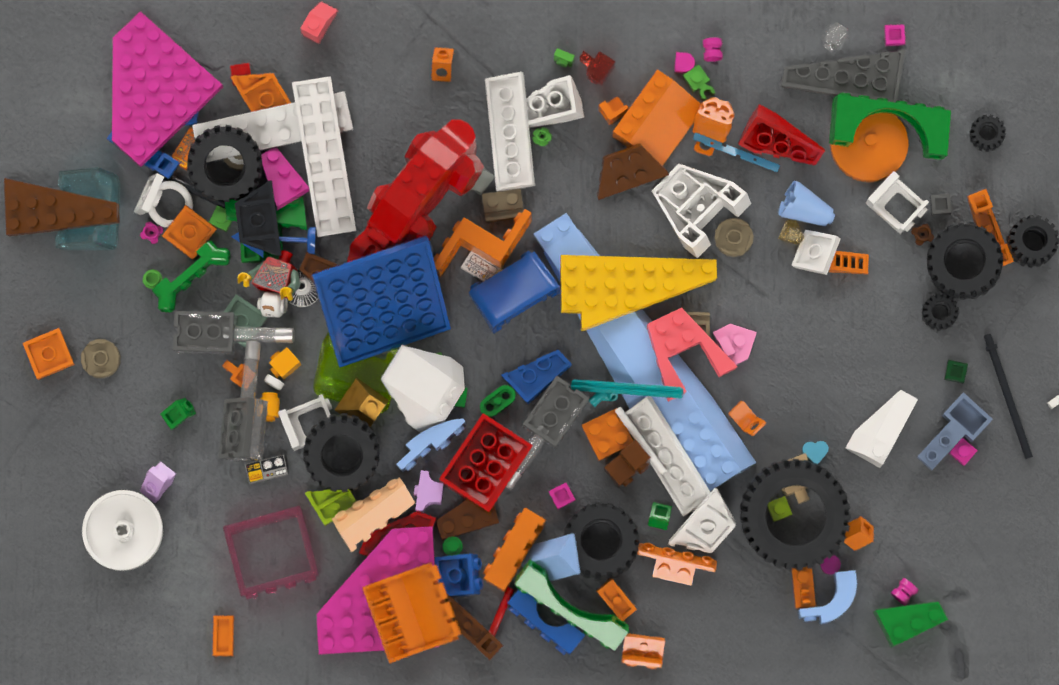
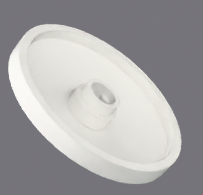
[82,490,163,571]

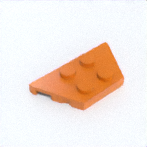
[230,73,291,112]

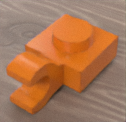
[222,360,258,391]

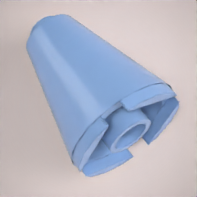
[778,181,835,227]

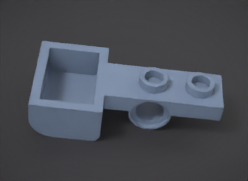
[917,392,993,471]

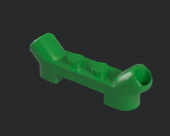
[152,241,230,313]

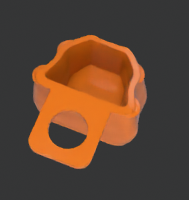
[693,97,735,156]

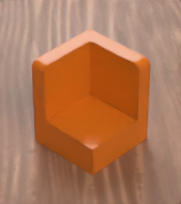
[598,97,629,125]
[844,516,874,551]

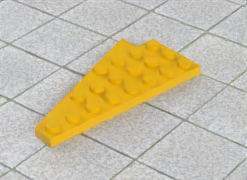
[560,255,717,331]

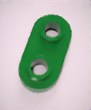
[480,385,515,418]

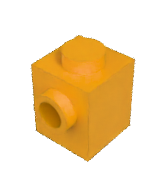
[269,347,301,380]

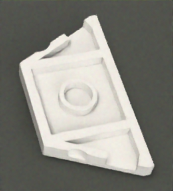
[669,488,736,553]

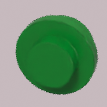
[443,536,463,556]

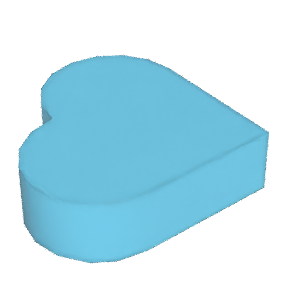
[802,441,829,464]

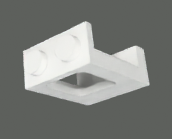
[866,171,929,234]
[278,394,332,451]

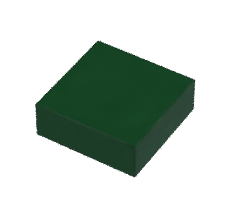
[944,360,968,384]

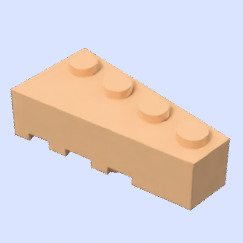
[332,477,415,552]

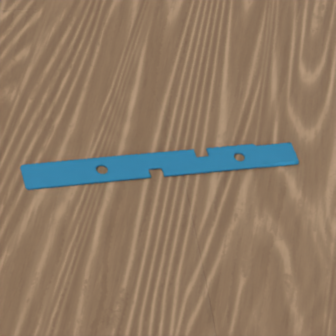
[693,132,780,172]

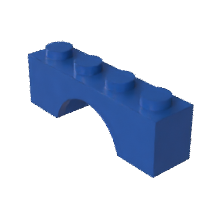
[508,590,585,655]

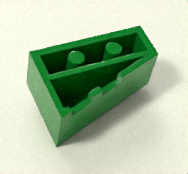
[873,602,948,648]

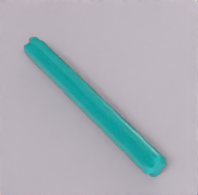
[571,379,684,398]

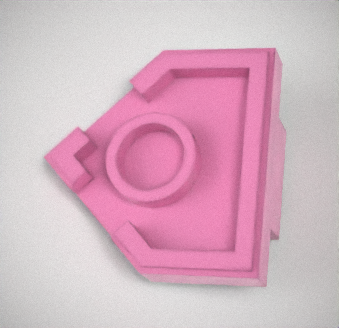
[712,324,757,365]

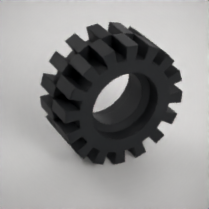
[969,114,1006,152]
[922,293,959,331]

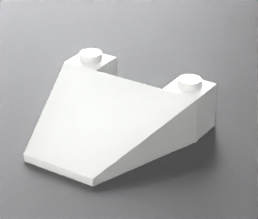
[652,164,751,258]

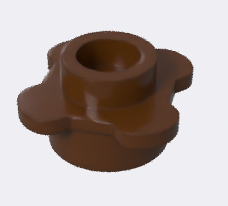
[911,223,934,246]

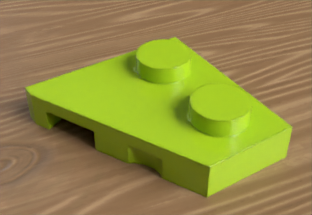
[305,489,356,526]

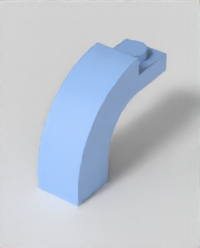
[798,570,857,624]

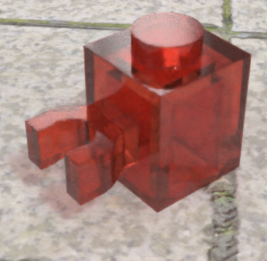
[579,51,616,85]

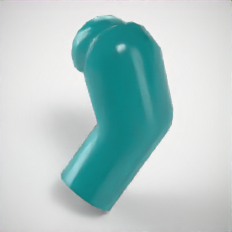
[588,392,618,407]

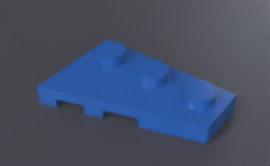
[501,350,572,404]

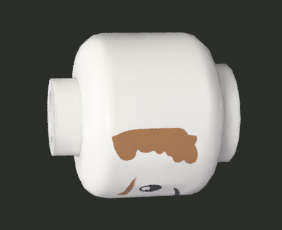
[257,291,288,318]

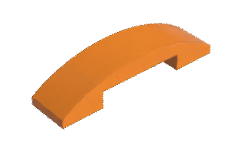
[967,189,1014,266]

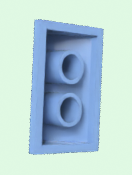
[521,534,580,581]

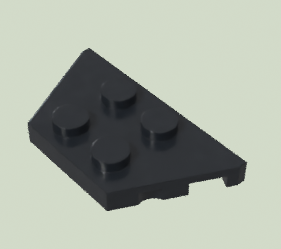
[235,180,282,256]

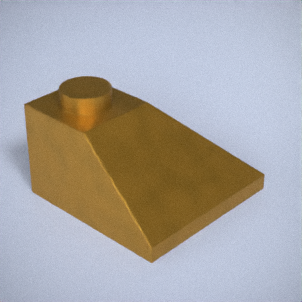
[335,378,389,427]

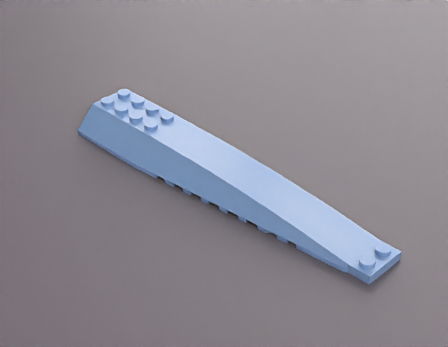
[534,213,756,492]

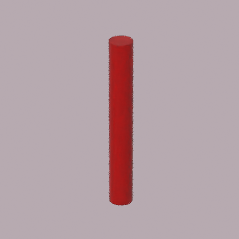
[489,587,515,637]

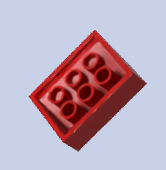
[439,413,533,512]

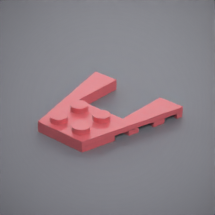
[646,308,737,402]

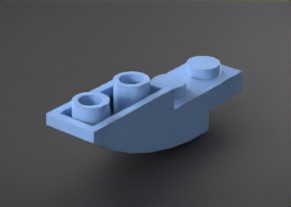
[396,418,466,472]

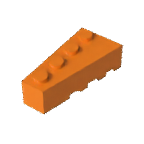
[483,508,546,592]

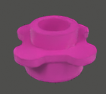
[140,221,163,244]

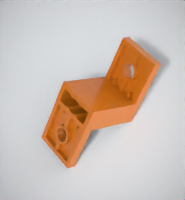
[433,209,532,278]

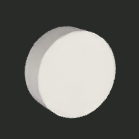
[264,374,284,390]

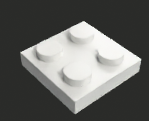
[792,229,840,275]

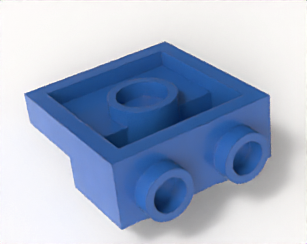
[435,554,483,597]

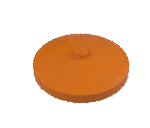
[830,113,909,182]

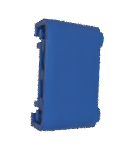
[469,251,560,334]

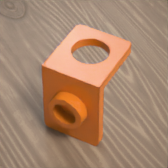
[432,48,454,82]
[729,401,766,436]

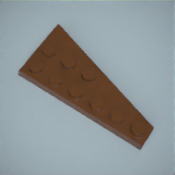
[4,178,120,236]

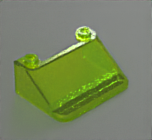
[313,332,399,413]

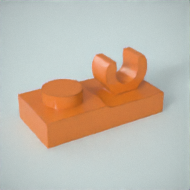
[791,567,816,609]
[596,578,637,621]

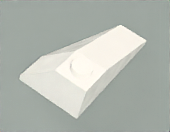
[526,76,584,128]
[845,390,918,468]

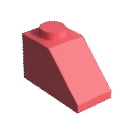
[300,2,338,44]

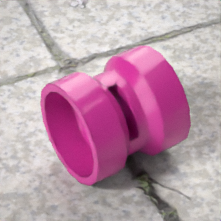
[703,37,723,62]
[890,578,919,606]

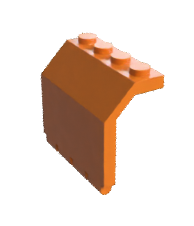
[362,562,461,663]

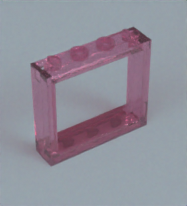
[223,505,320,599]

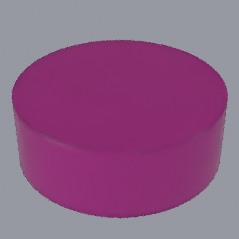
[820,555,841,575]

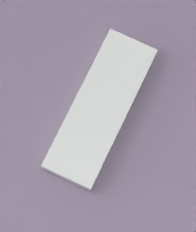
[485,72,535,192]
[625,396,711,517]

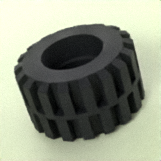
[1007,215,1059,268]

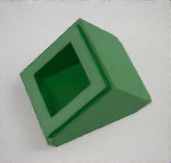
[648,502,672,530]

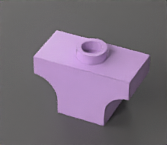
[140,462,176,503]
[414,470,444,513]

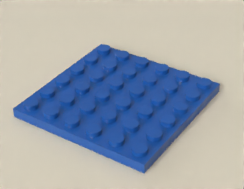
[312,236,451,368]

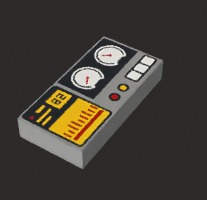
[245,455,289,484]

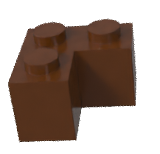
[604,439,651,488]

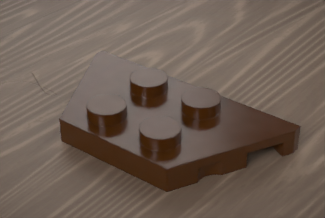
[597,144,669,200]

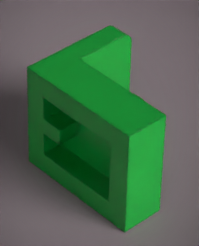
[160,398,196,430]

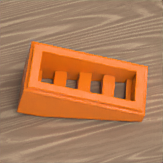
[829,251,869,274]

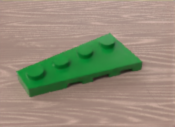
[225,195,307,230]

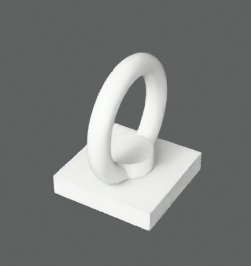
[134,173,193,228]

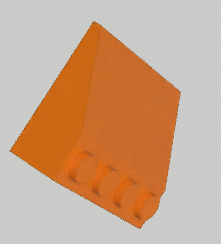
[613,69,701,166]

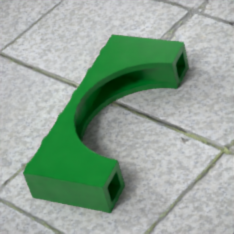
[829,93,951,160]

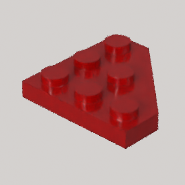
[359,511,437,557]

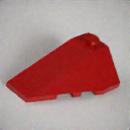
[738,104,825,165]

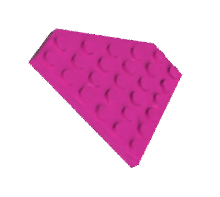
[112,12,223,167]
[317,526,439,654]

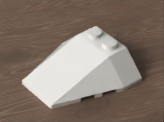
[381,345,465,433]

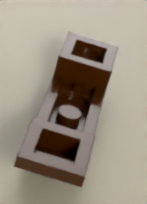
[445,594,503,660]

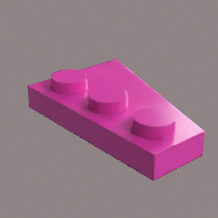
[261,147,309,211]

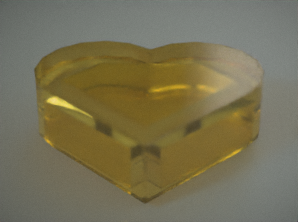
[779,219,804,244]

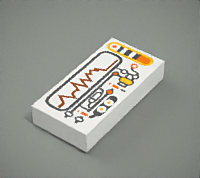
[461,251,502,282]

